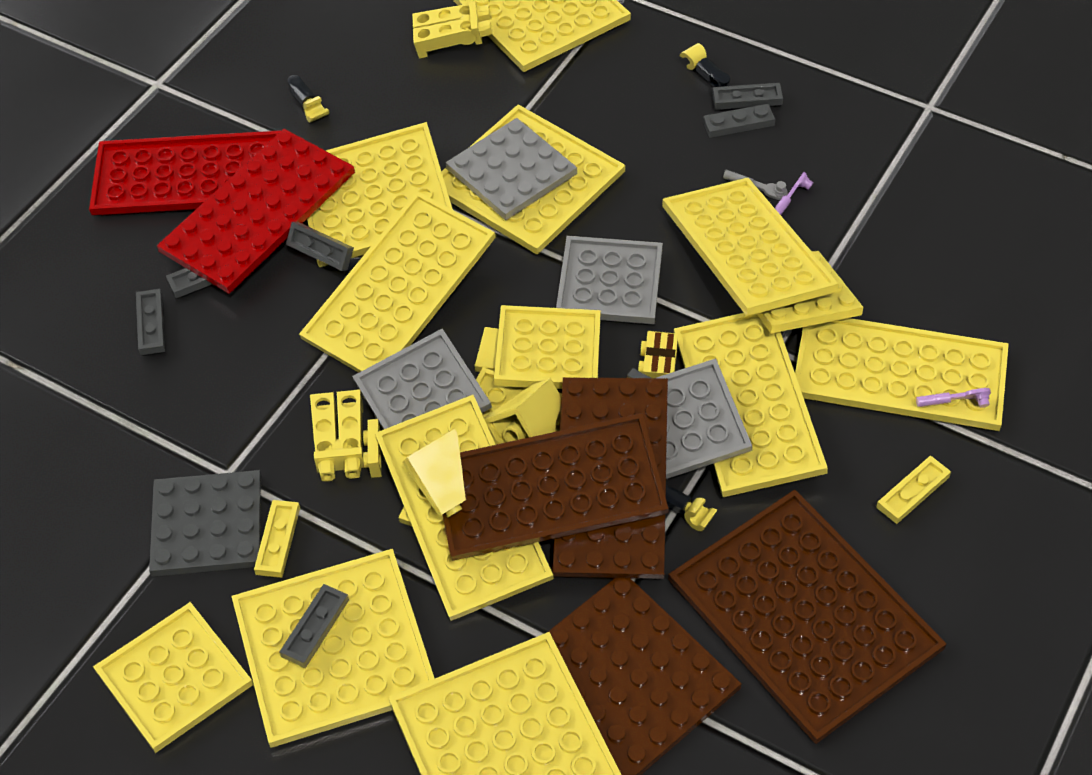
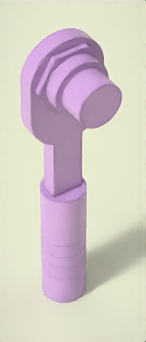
[775,172,814,215]
[916,388,991,408]

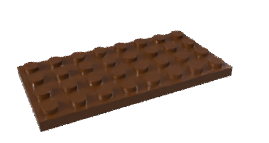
[553,377,668,579]
[442,413,669,561]

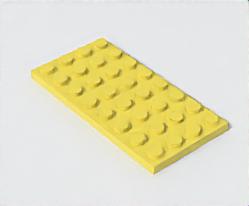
[662,178,839,316]
[299,191,496,373]
[674,313,828,497]
[795,318,1009,431]
[375,395,554,621]

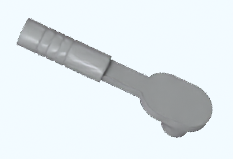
[723,170,788,200]

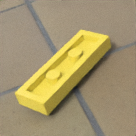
[876,455,951,524]
[254,500,300,578]

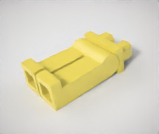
[412,1,493,59]
[310,390,364,481]

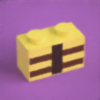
[638,331,678,378]

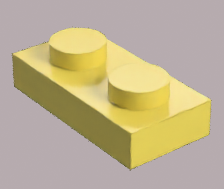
[363,419,382,478]

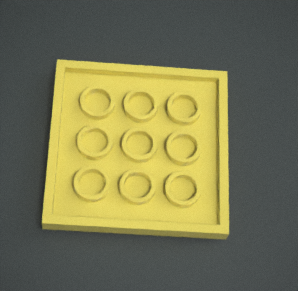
[757,251,863,334]
[494,305,601,389]
[93,602,254,753]

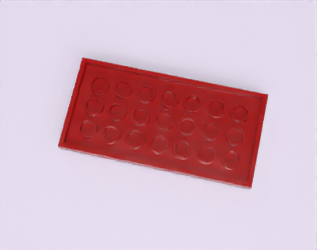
[157,129,355,294]
[89,130,281,215]

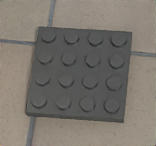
[149,470,261,577]

